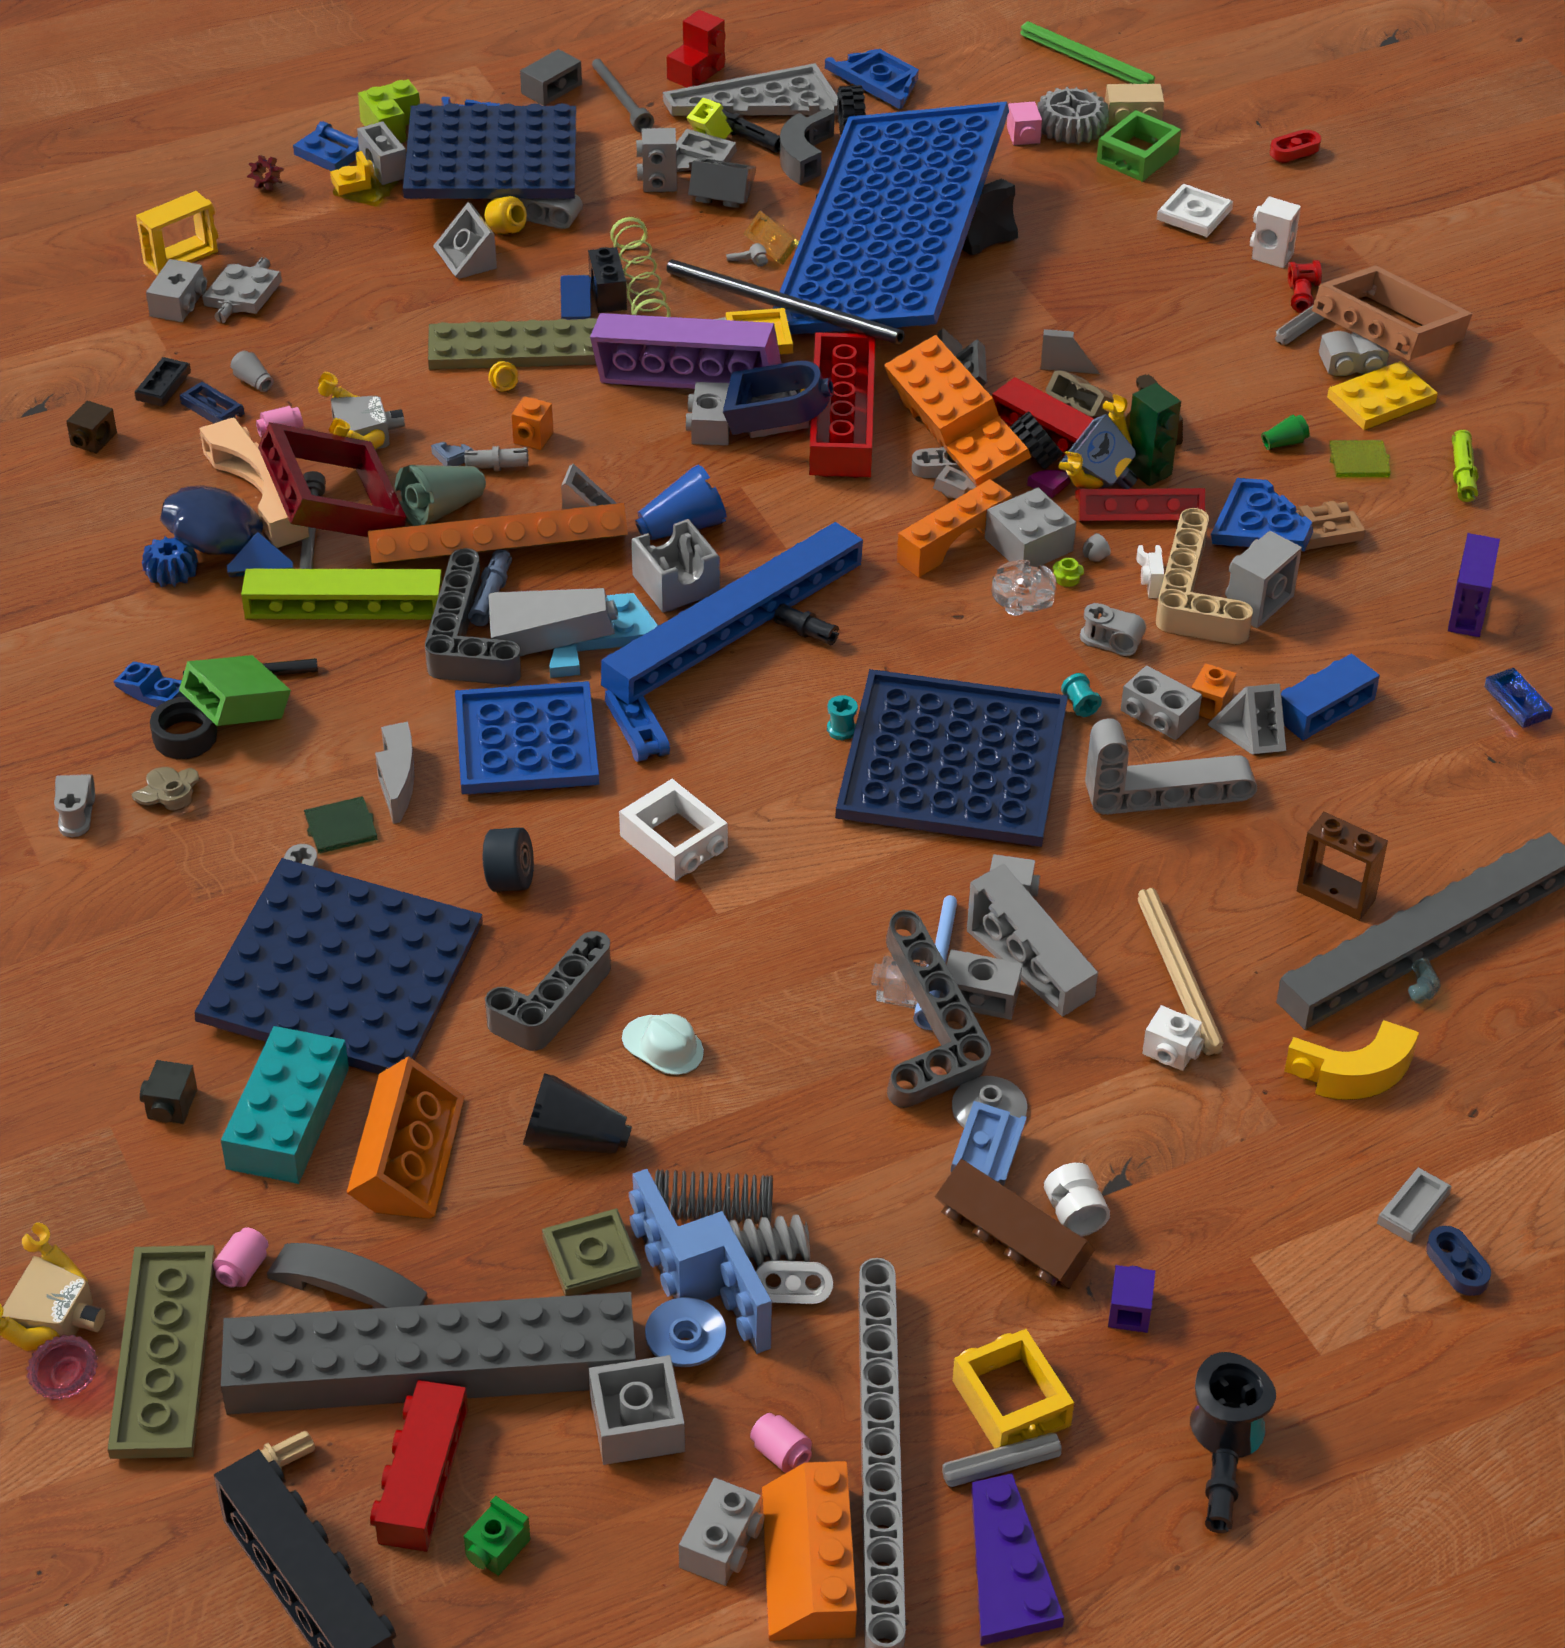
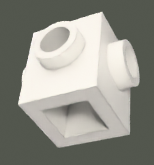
[1142,1005,1204,1071]

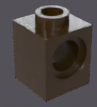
[66,400,117,454]

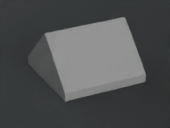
[433,202,497,279]

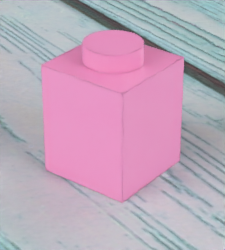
[1007,102,1042,145]

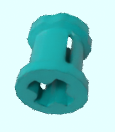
[1061,673,1102,717]
[827,695,858,741]

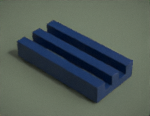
[180,381,245,423]

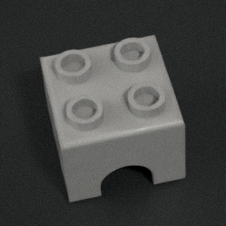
[632,519,720,613]

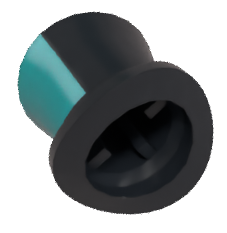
[1190,1352,1276,1458]

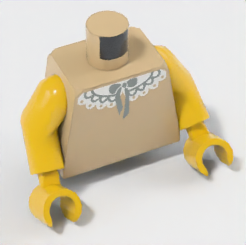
[0,1223,105,1351]

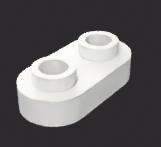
[756,1261,833,1304]

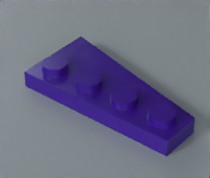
[971,1473,1064,1645]

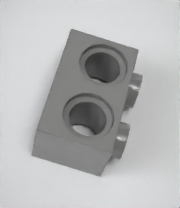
[1121,665,1202,740]

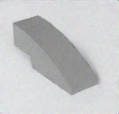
[375,722,415,824]

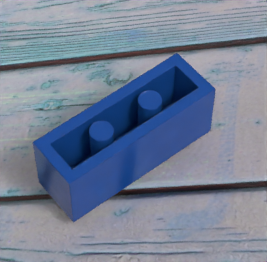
[1281,653,1380,741]

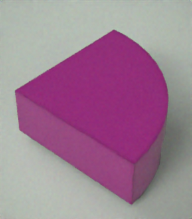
[1027,470,1071,498]

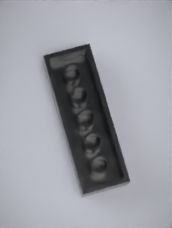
[214,1449,396,1648]

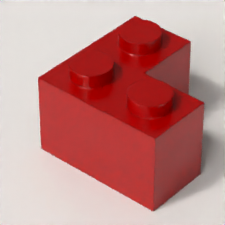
[666,10,726,88]

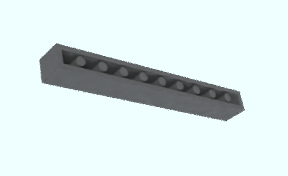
[1276,832,1565,1030]

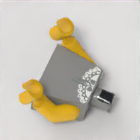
[318,372,405,450]

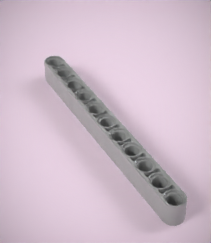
[858,1258,906,1648]

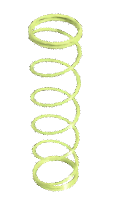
[610,217,671,317]

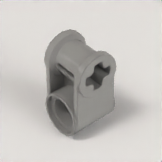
[1080,603,1146,656]
[54,774,95,837]

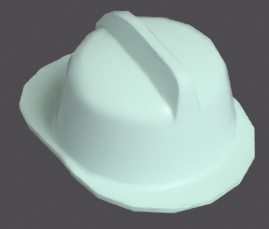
[622,1013,704,1075]

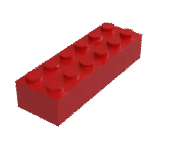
[809,332,875,478]

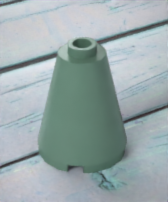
[395,465,486,526]

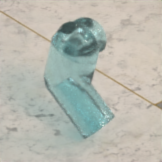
[1408,958,1441,1004]

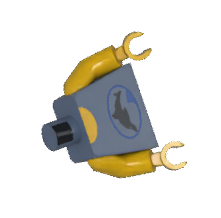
[1059,394,1138,489]

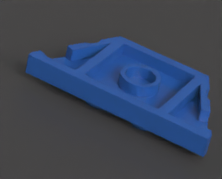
[825,49,919,109]

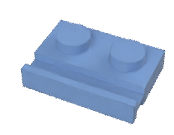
[950,1101,1027,1186]

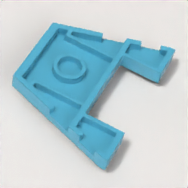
[549,593,658,678]

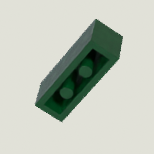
[1127,383,1181,486]

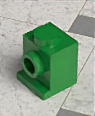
[463,1496,531,1576]

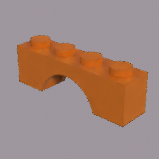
[897,479,1012,578]

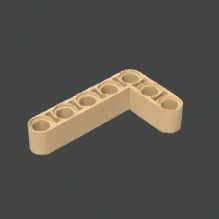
[1156,508,1253,644]

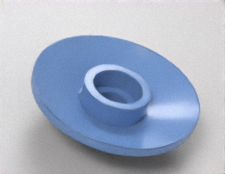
[645,1297,726,1367]

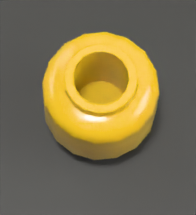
[485,196,527,235]

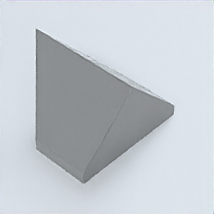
[1040,329,1099,374]
[561,464,617,510]
[1207,683,1286,754]

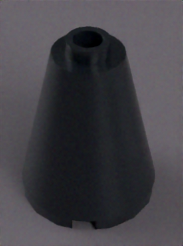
[523,1073,632,1153]

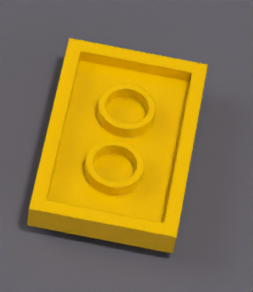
[1327,361,1438,430]

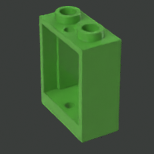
[1097,110,1182,182]

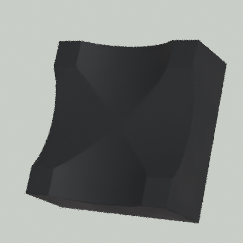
[962,178,1018,256]

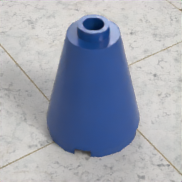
[635,464,727,541]

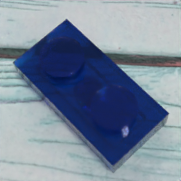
[1484,668,1553,728]

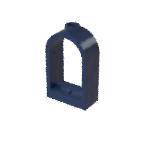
[723,361,834,435]

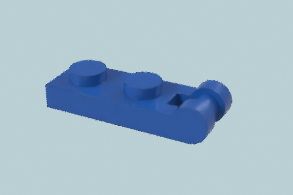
[605,690,670,762]

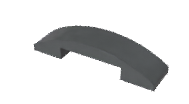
[267,1243,428,1309]

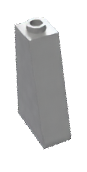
[489,588,618,656]

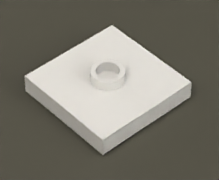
[1157,184,1233,237]

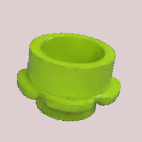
[1052,558,1084,587]

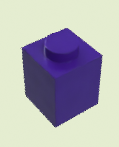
[1108,1265,1155,1333]

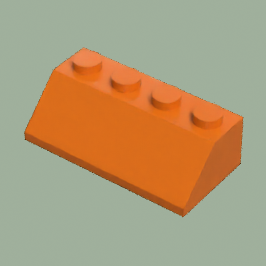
[346,1056,465,1219]
[762,1461,857,1641]

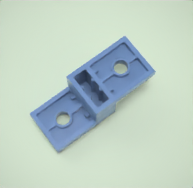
[629,1169,772,1354]

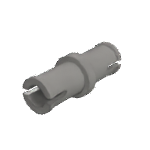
[465,446,529,471]

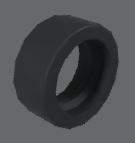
[150,697,217,759]

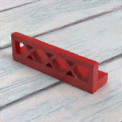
[1075,488,1205,521]

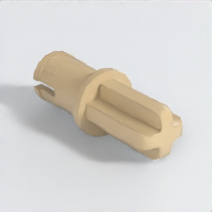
[260,1431,315,1470]

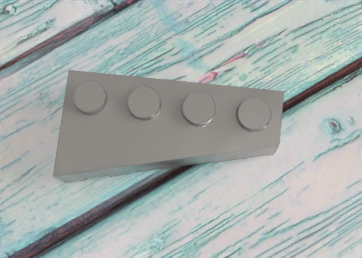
[967,863,1098,1017]

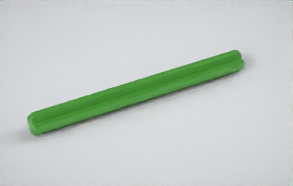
[1020,21,1155,84]

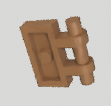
[1296,501,1365,550]

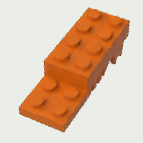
[884,335,1031,487]

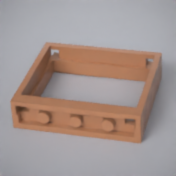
[1312,265,1472,361]

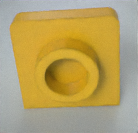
[330,151,374,195]

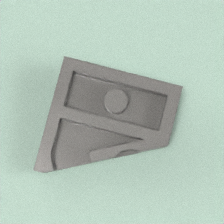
[676,128,737,172]

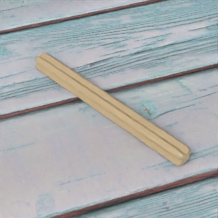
[1138,888,1223,1056]

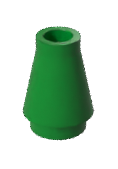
[1261,415,1310,450]

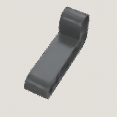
[485,931,611,1051]

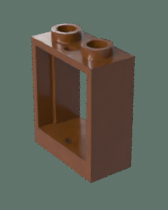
[1296,812,1388,921]

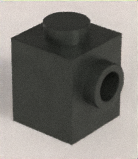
[140,1060,197,1124]

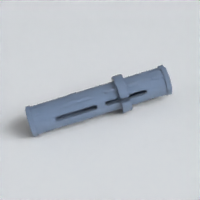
[468,549,512,626]

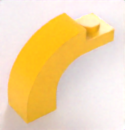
[1284,1020,1419,1100]

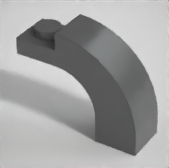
[780,108,835,185]

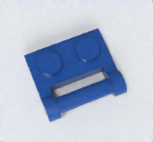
[293,121,359,171]

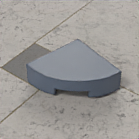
[431,442,474,466]

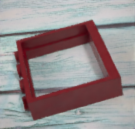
[258,422,406,537]

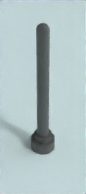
[592,59,654,133]
[300,471,326,569]

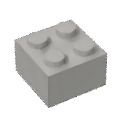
[985,488,1076,573]
[1225,531,1302,628]
[589,1355,685,1465]

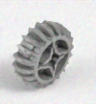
[1037,87,1109,145]

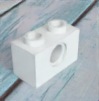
[1250,197,1301,268]

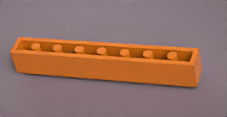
[367,503,628,565]

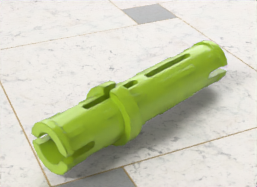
[1452,430,1478,502]

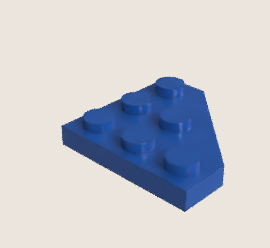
[1211,478,1313,551]

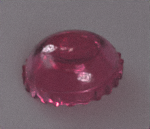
[26,1335,98,1400]

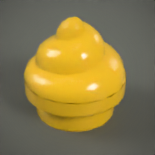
[488,361,518,392]

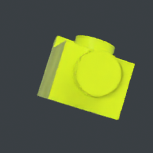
[686,98,732,139]

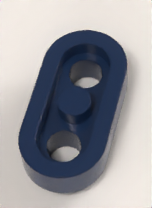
[1426,1226,1491,1296]

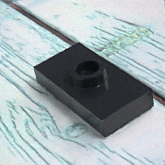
[134,357,191,407]

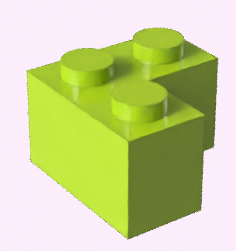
[358,79,420,143]

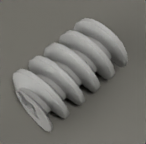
[729,1214,810,1267]

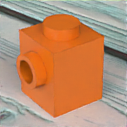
[511,396,554,450]
[1191,663,1237,720]

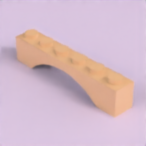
[199,417,309,548]

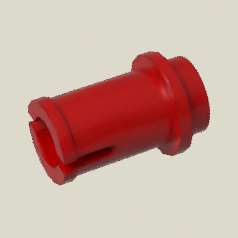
[1291,279,1314,313]

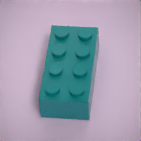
[221,1026,349,1184]

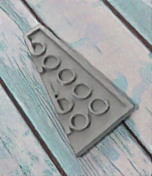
[663,63,838,116]

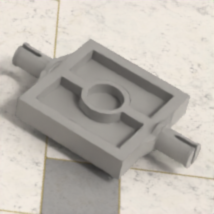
[202,257,282,323]

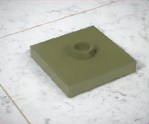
[542,1208,642,1296]

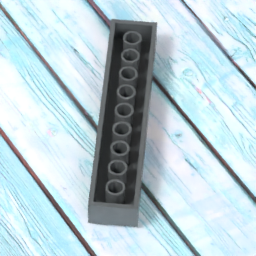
[221,1292,636,1415]

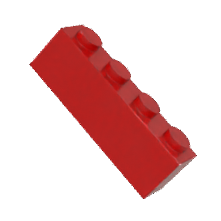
[992,377,1094,457]
[370,1380,468,1552]

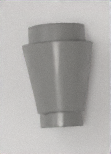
[230,350,274,392]

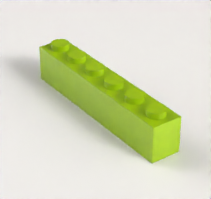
[241,569,442,620]

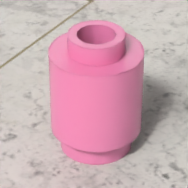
[256,406,304,438]
[213,1228,269,1288]
[750,1413,812,1473]

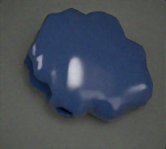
[160,485,263,555]

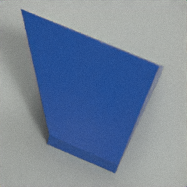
[227,532,295,577]

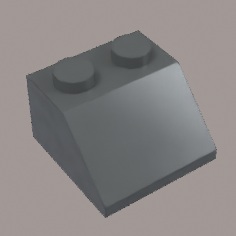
[688,158,756,208]

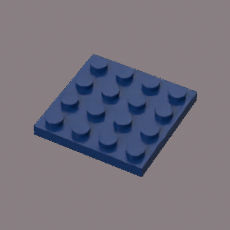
[455,681,599,795]

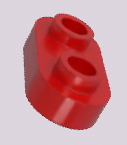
[1269,130,1321,163]

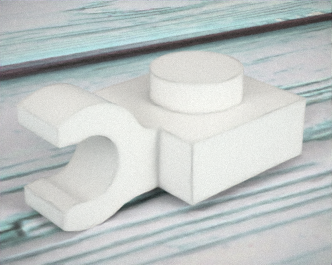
[1136,545,1164,598]

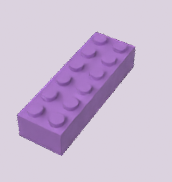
[590,313,781,389]

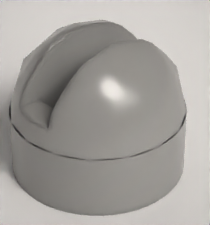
[1082,533,1111,562]

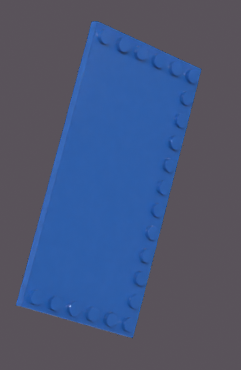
[773,101,1009,334]

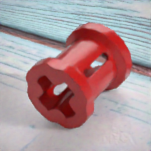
[1288,260,1322,288]

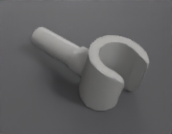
[726,243,768,266]

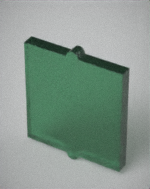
[304,796,378,854]

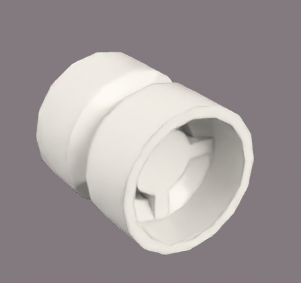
[1044,1163,1110,1237]

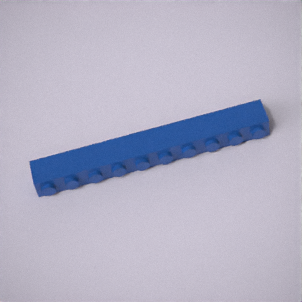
[601,522,863,705]

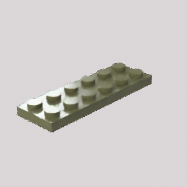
[428,318,597,370]
[107,1245,216,1459]

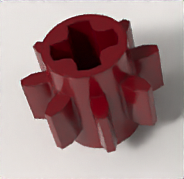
[247,155,284,191]

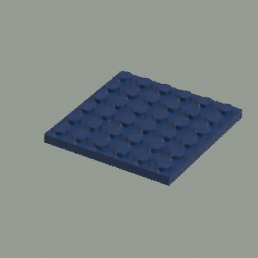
[403,103,576,199]
[835,669,1068,847]
[194,858,483,1074]

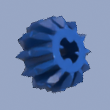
[142,536,198,587]

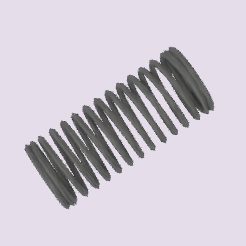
[654,1169,773,1225]

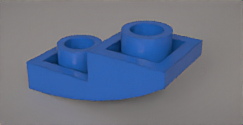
[113,661,186,708]

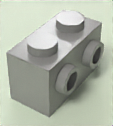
[636,128,677,192]
[679,1477,765,1586]

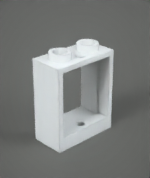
[619,779,728,881]

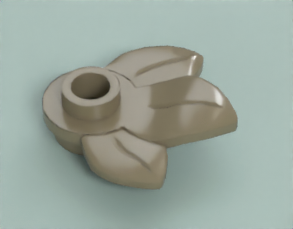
[131,767,199,810]

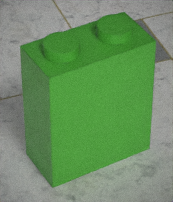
[179,655,291,726]

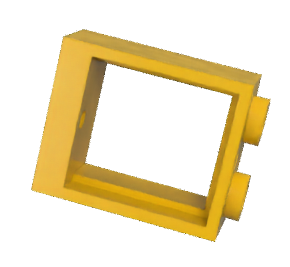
[136,191,218,276]
[952,1329,1074,1449]

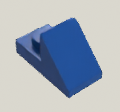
[560,275,591,320]

